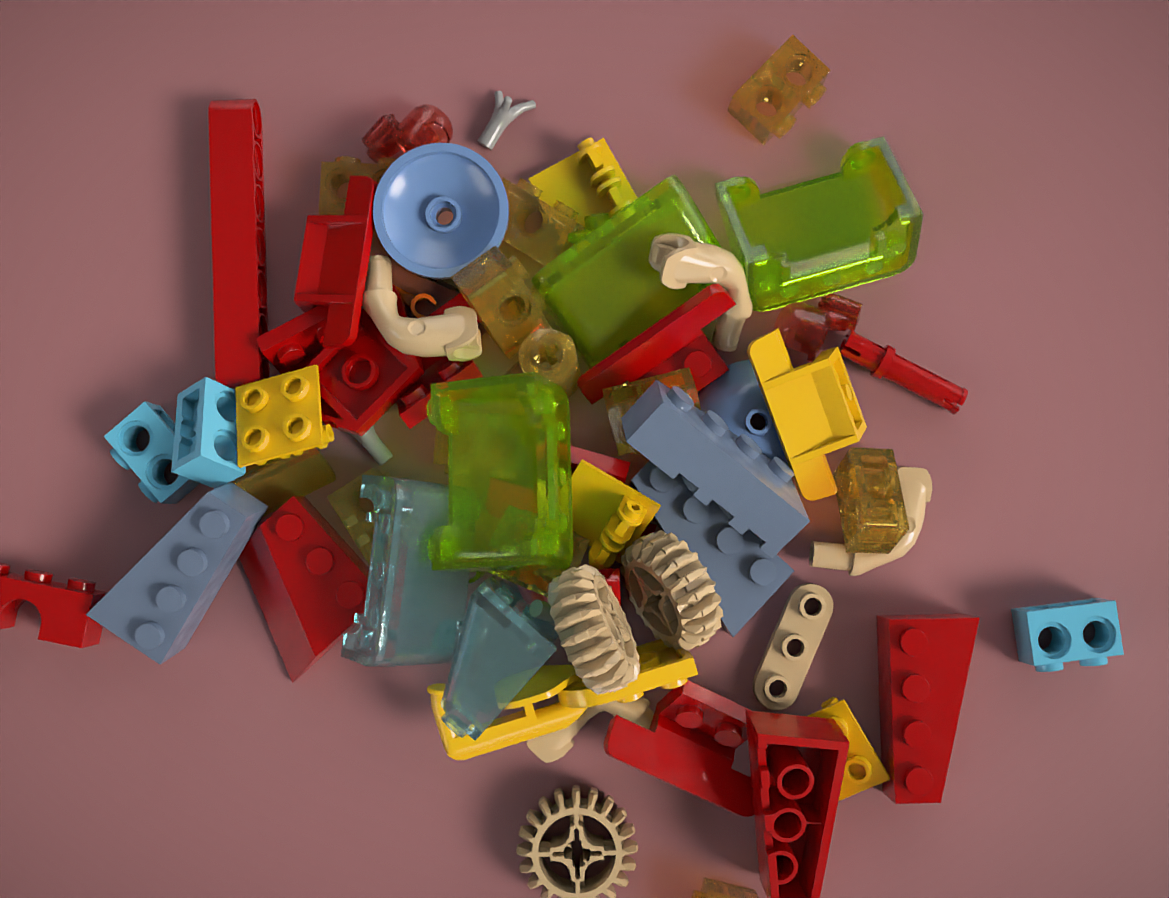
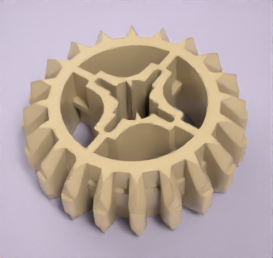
[620,530,723,651]
[548,564,640,695]
[516,785,638,898]

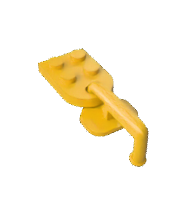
[427,639,698,761]

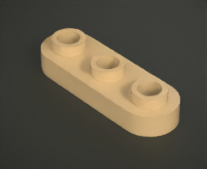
[752,583,834,710]

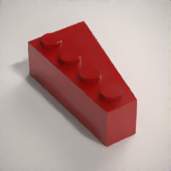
[876,614,980,804]
[745,710,850,898]

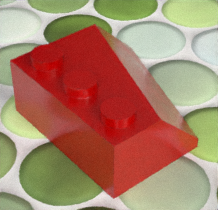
[239,496,391,683]

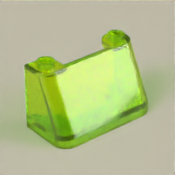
[715,136,924,312]
[531,174,722,369]
[427,371,573,572]

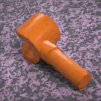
[393,284,436,318]

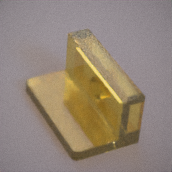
[232,447,336,517]

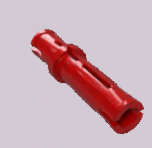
[839,329,968,414]

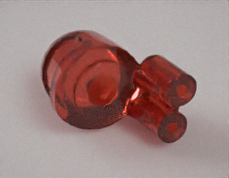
[362,104,453,164]
[774,293,863,362]

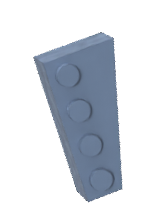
[621,379,810,558]
[630,460,794,637]
[86,482,268,665]

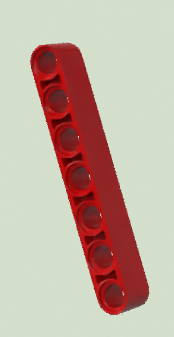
[208,99,270,390]

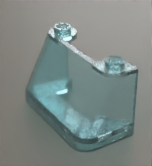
[341,475,481,667]
[441,575,559,741]

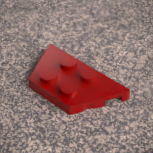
[306,284,425,436]

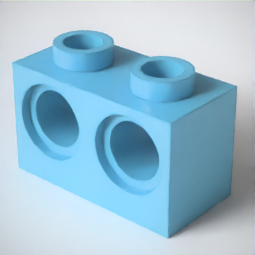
[171,377,246,489]
[104,401,200,504]
[1011,598,1124,672]

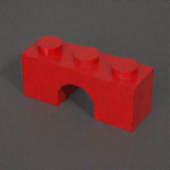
[0,563,108,648]

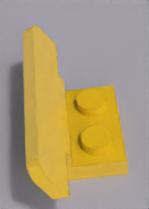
[747,328,867,501]

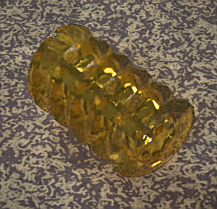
[519,329,580,400]

